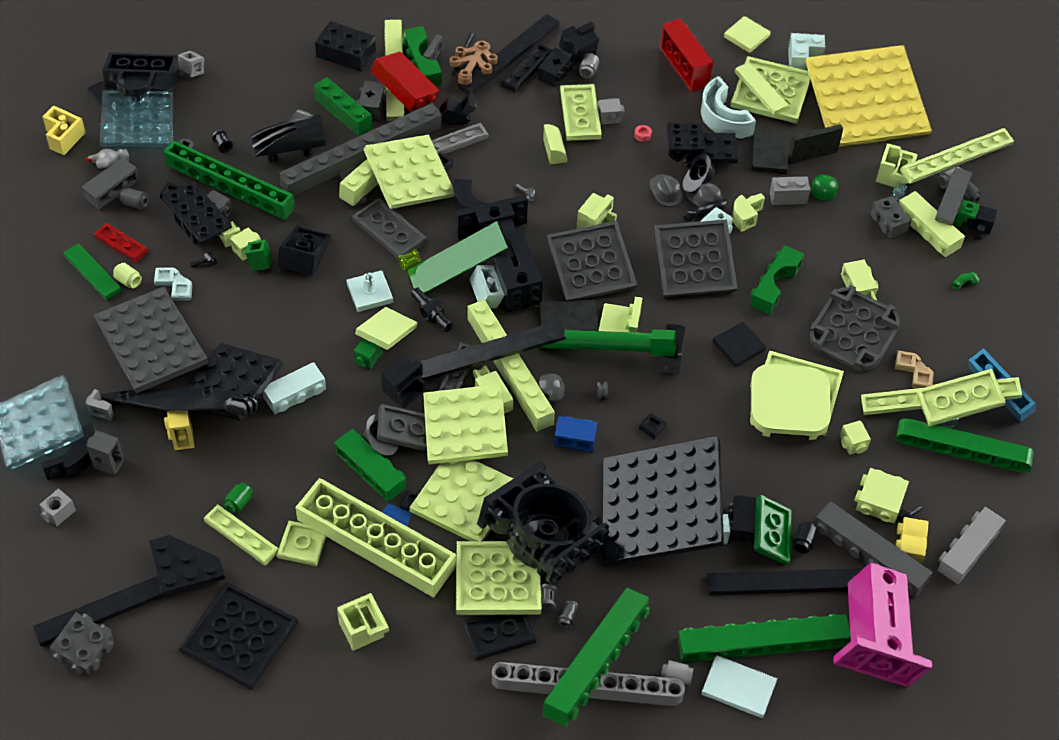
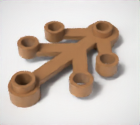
[450,41,497,85]

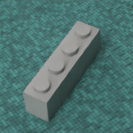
[937,507,1006,584]

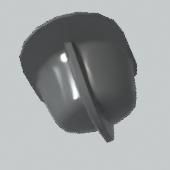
[649,174,683,207]
[685,183,723,213]
[364,414,398,456]

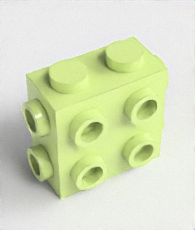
[854,468,909,523]

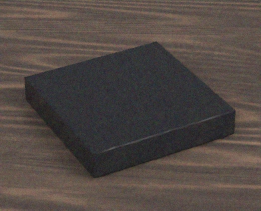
[712,322,766,367]

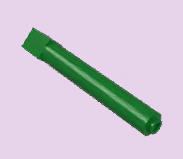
[539,329,676,356]

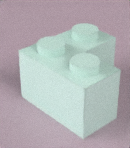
[788,33,825,70]

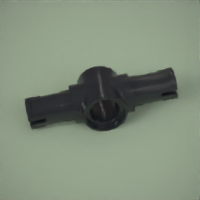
[411,287,453,332]

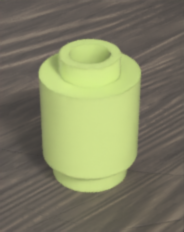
[113,263,142,288]

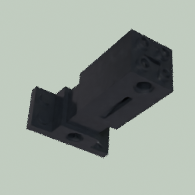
[456,194,543,313]

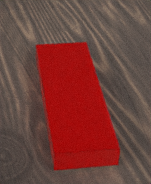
[94,223,148,263]

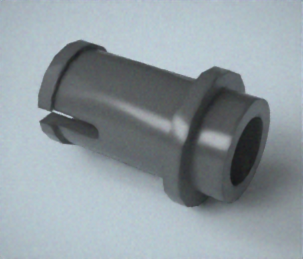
[558,600,579,629]

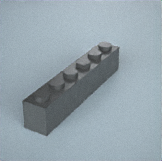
[814,501,933,598]

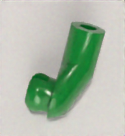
[952,272,979,290]

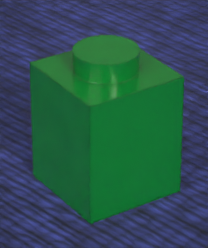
[245,240,273,271]
[353,338,383,370]

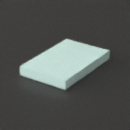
[701,655,777,718]

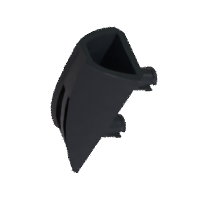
[251,114,326,162]

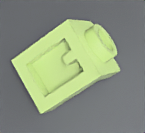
[219,222,241,247]

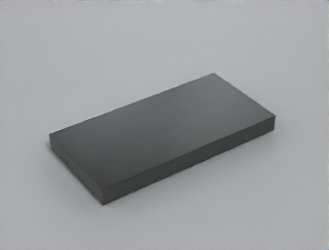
[352,198,428,261]

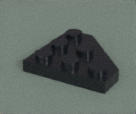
[149,535,225,596]

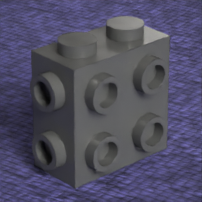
[50,613,114,676]

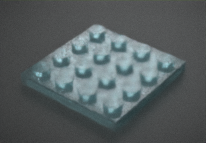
[100,91,173,147]
[0,375,84,470]

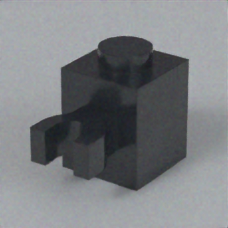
[967,205,997,240]

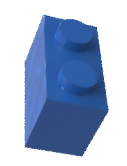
[554,416,598,452]

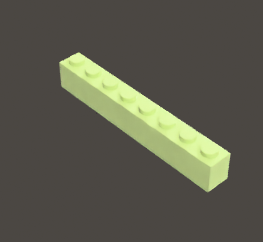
[468,299,555,432]

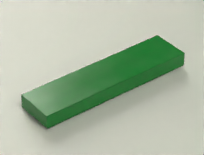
[63,243,122,300]

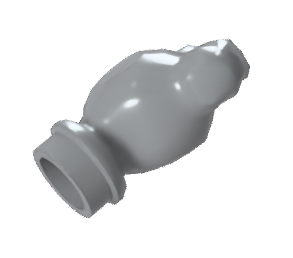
[86,148,129,169]

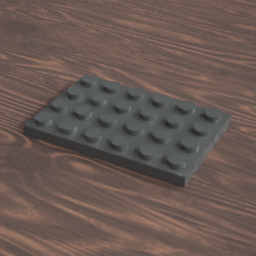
[94,287,209,394]

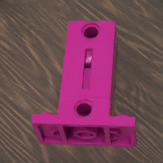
[833,562,932,687]

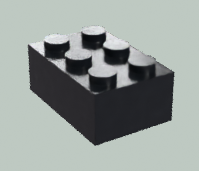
[315,21,376,72]

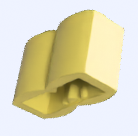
[895,517,928,563]

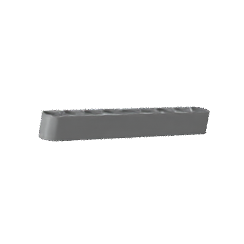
[492,662,685,706]

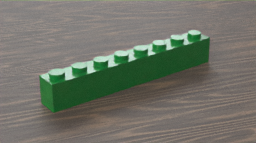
[543,588,650,727]
[677,614,851,663]

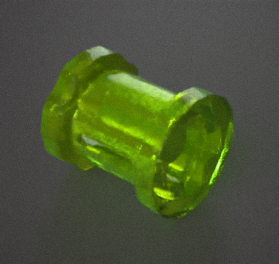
[398,249,421,270]

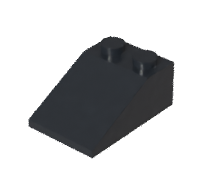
[277,226,332,275]

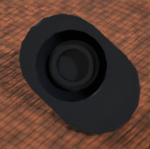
[682,153,715,193]

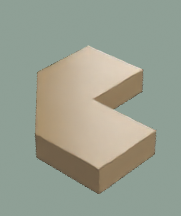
[894,350,934,389]

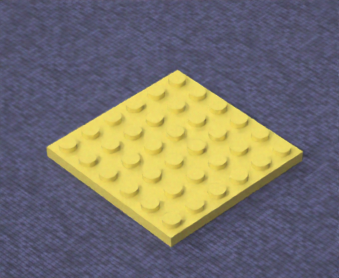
[805,45,932,147]

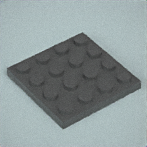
[654,219,737,298]
[546,221,637,301]

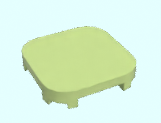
[750,364,831,440]

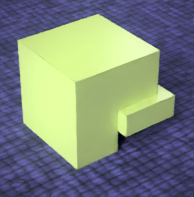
[876,143,918,189]
[577,193,617,229]
[337,593,389,651]

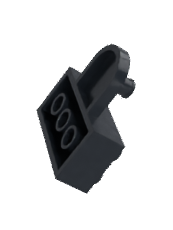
[102,52,180,101]

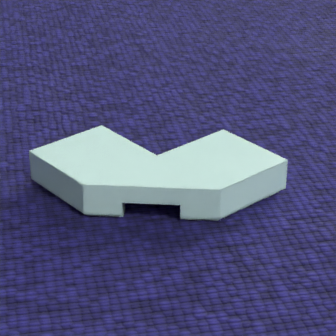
[154,268,192,301]

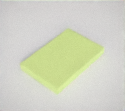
[355,307,418,350]

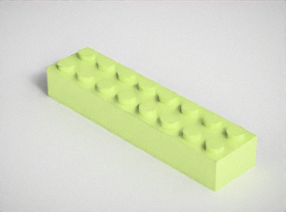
[295,478,457,598]

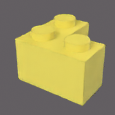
[43,106,86,155]

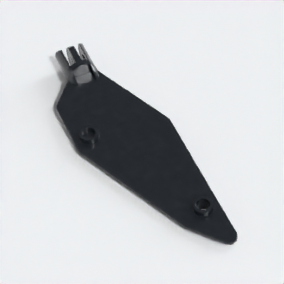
[100,385,258,417]

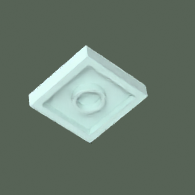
[347,271,393,312]

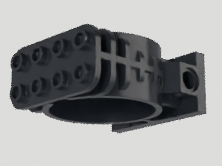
[477,461,609,584]

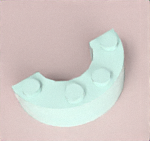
[701,76,756,139]

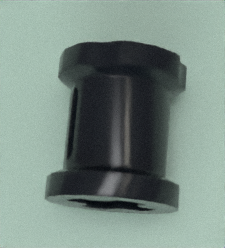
[212,129,233,153]

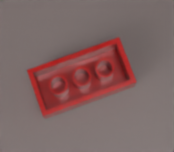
[660,18,713,92]

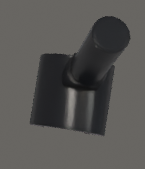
[190,252,217,267]
[896,506,922,522]

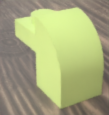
[732,193,765,232]

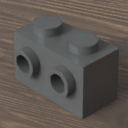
[871,196,911,239]

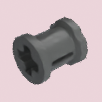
[541,584,557,611]

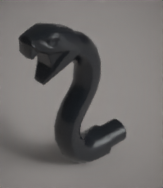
[683,198,729,221]

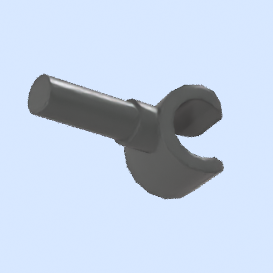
[515,184,536,202]

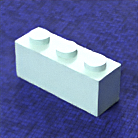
[263,362,326,414]

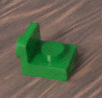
[953,199,980,228]

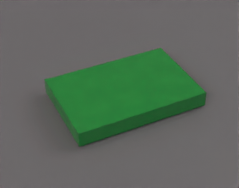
[754,495,791,565]

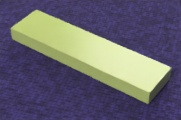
[735,62,789,115]
[204,504,279,566]

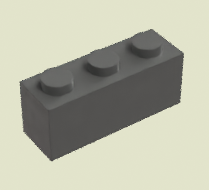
[82,157,140,210]

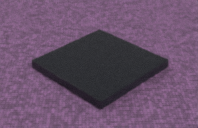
[179,582,298,690]

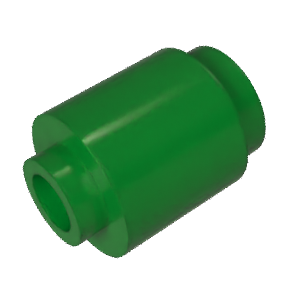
[223,483,253,513]

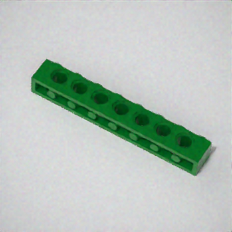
[163,140,295,220]

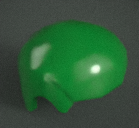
[810,174,838,201]

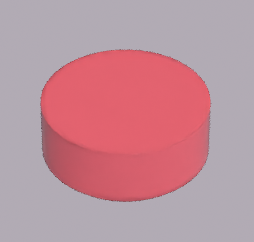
[634,125,652,142]

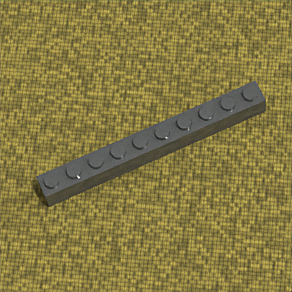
[279,103,442,196]

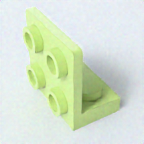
[599,297,643,332]

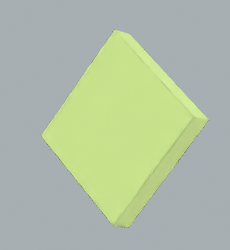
[724,16,770,53]
[277,521,326,566]

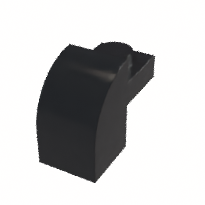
[439,93,476,125]

